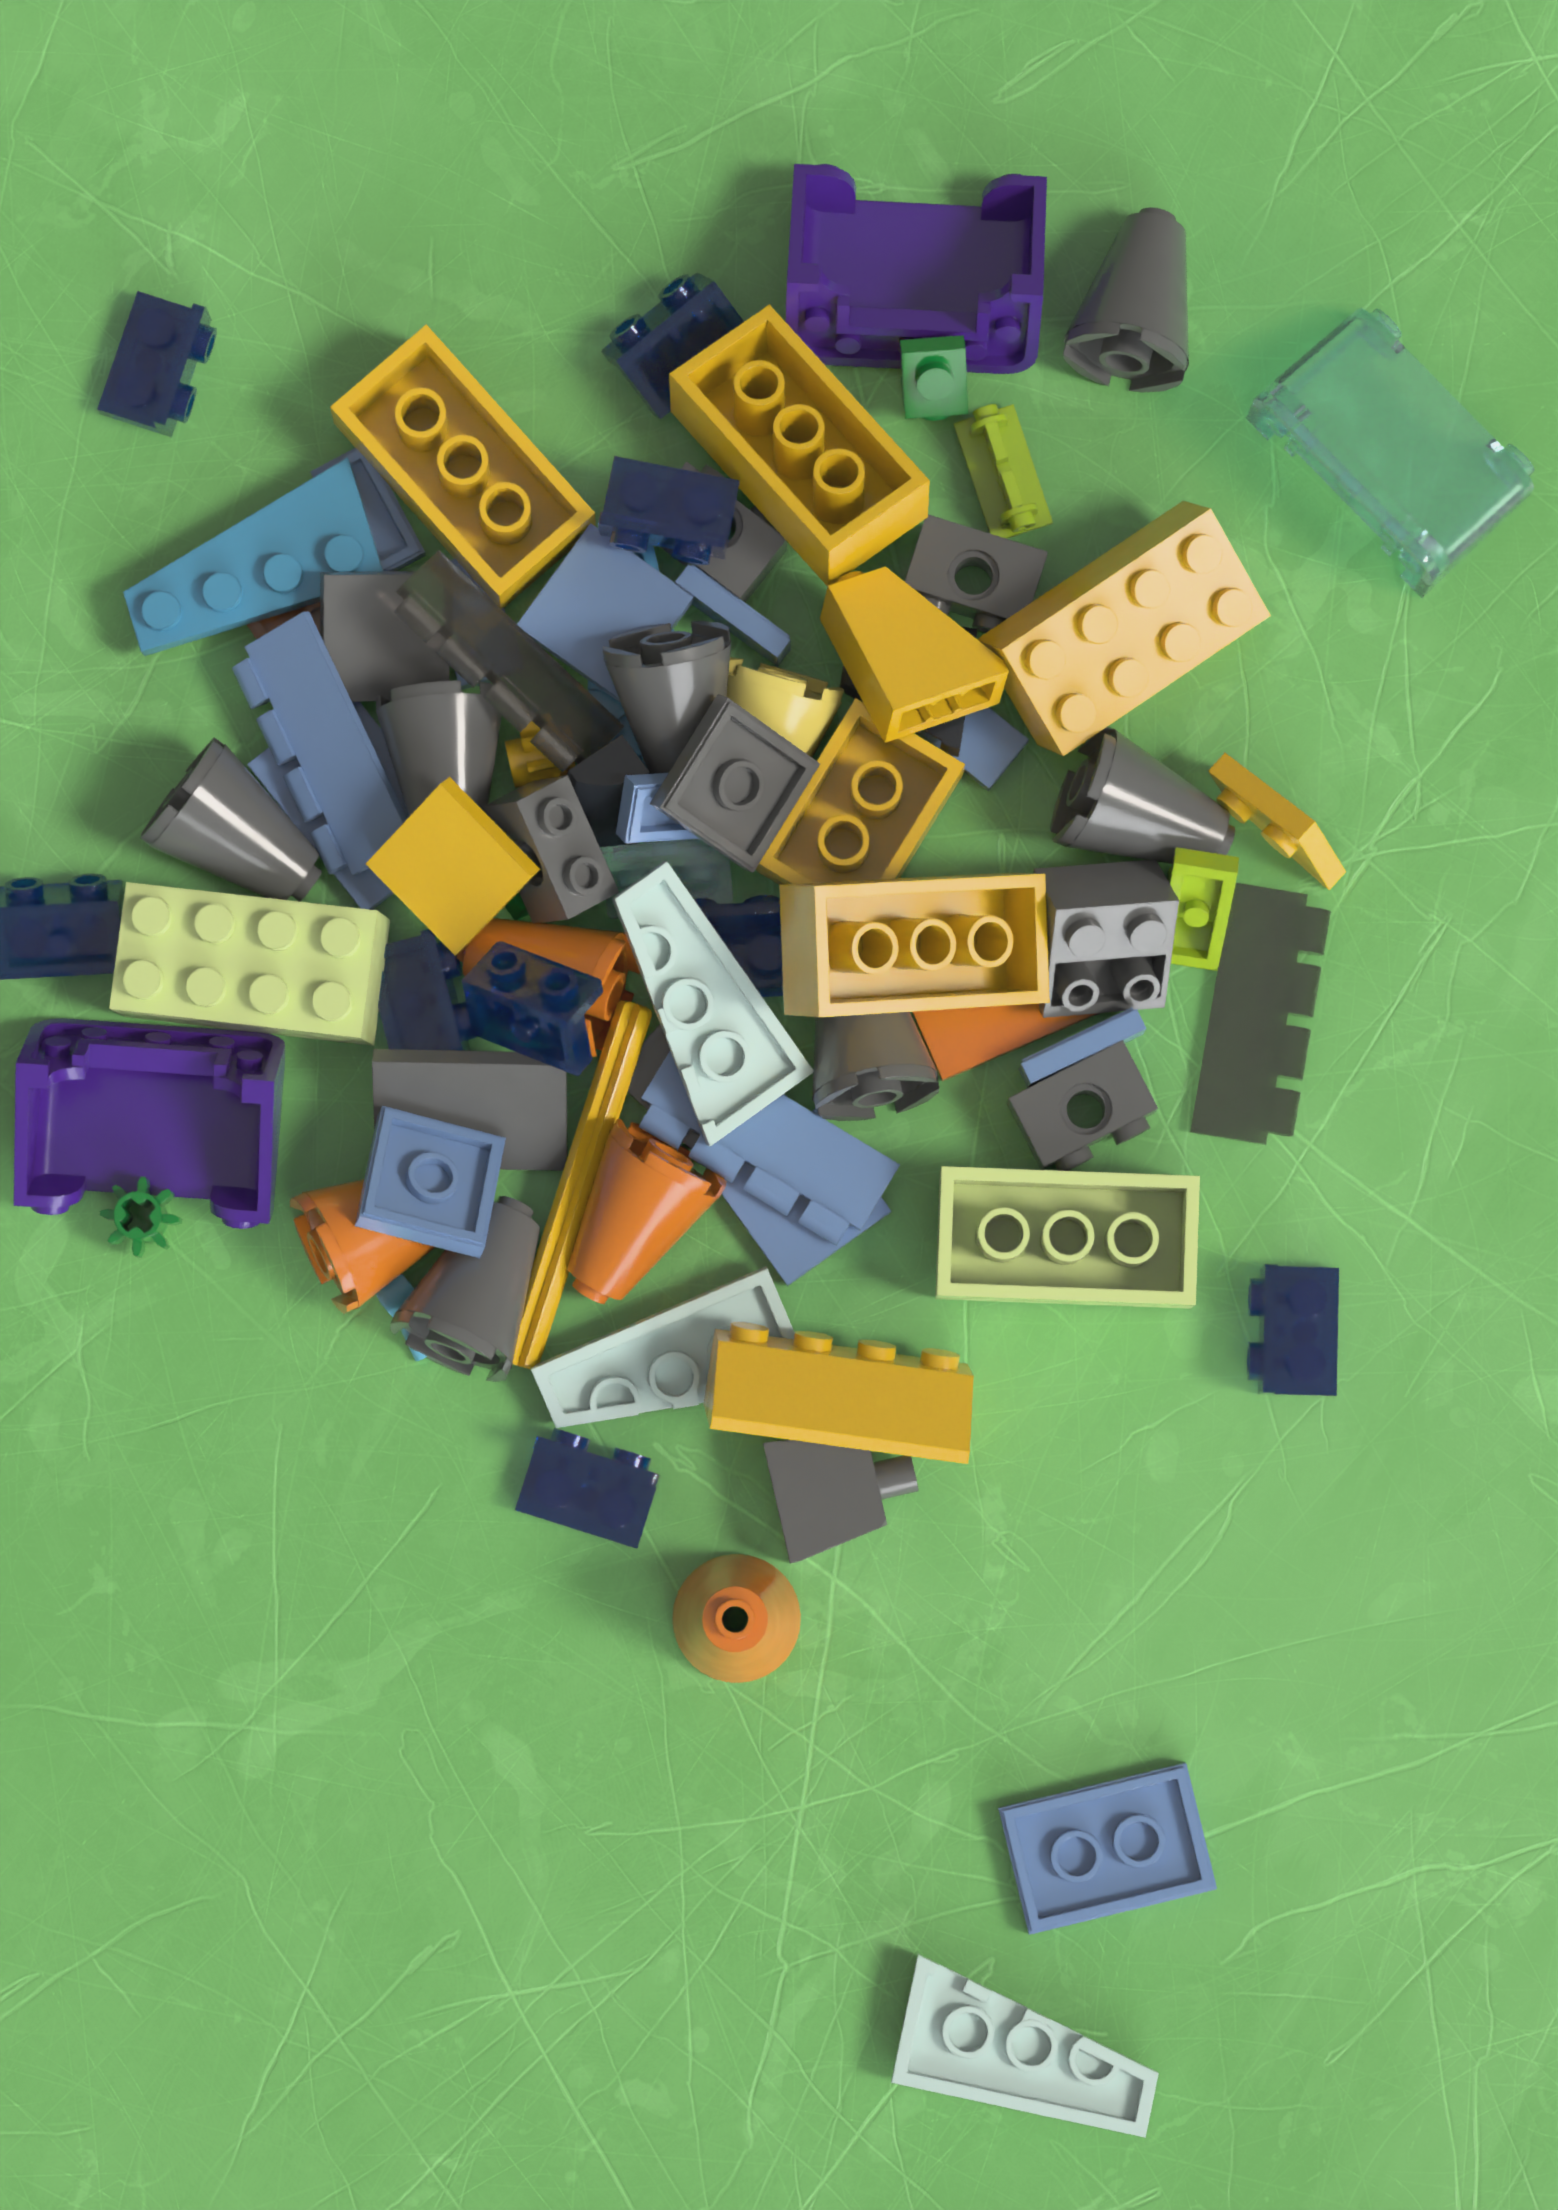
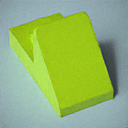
[1167,847,1239,971]

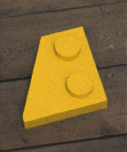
[1208,753,1346,890]

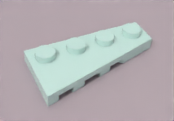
[612,861,814,1146]
[531,1266,795,1428]
[891,1954,1159,2138]

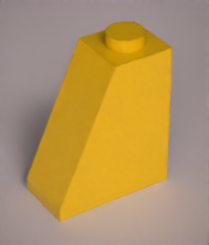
[820,566,1009,743]

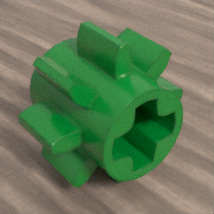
[100,1177,183,1258]

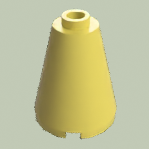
[727,657,844,758]

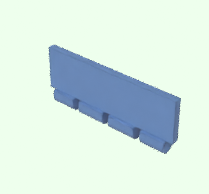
[232,611,407,875]
[639,1051,900,1246]

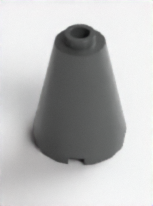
[1063,207,1189,393]
[602,621,731,774]
[376,681,504,816]
[1050,726,1235,864]
[140,737,322,902]
[812,1012,940,1121]
[390,1196,540,1382]

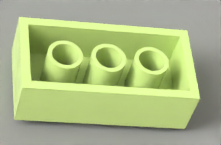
[109,882,391,1046]
[935,1166,1200,1309]

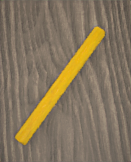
[504,1000,652,1369]

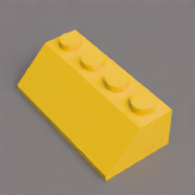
[703,1322,974,1464]

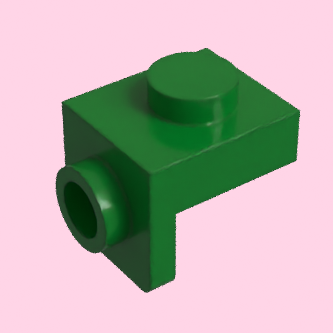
[900,335,968,421]

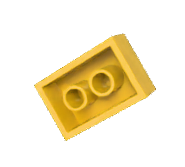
[756,698,965,885]

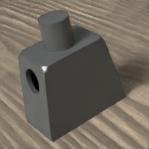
[763,1440,919,1564]

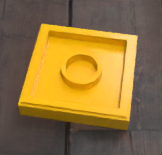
[366,776,540,956]

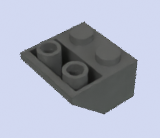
[1033,860,1179,1018]

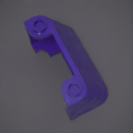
[785,164,1047,374]
[14,1018,285,1229]

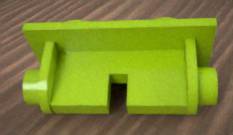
[953,404,1053,539]

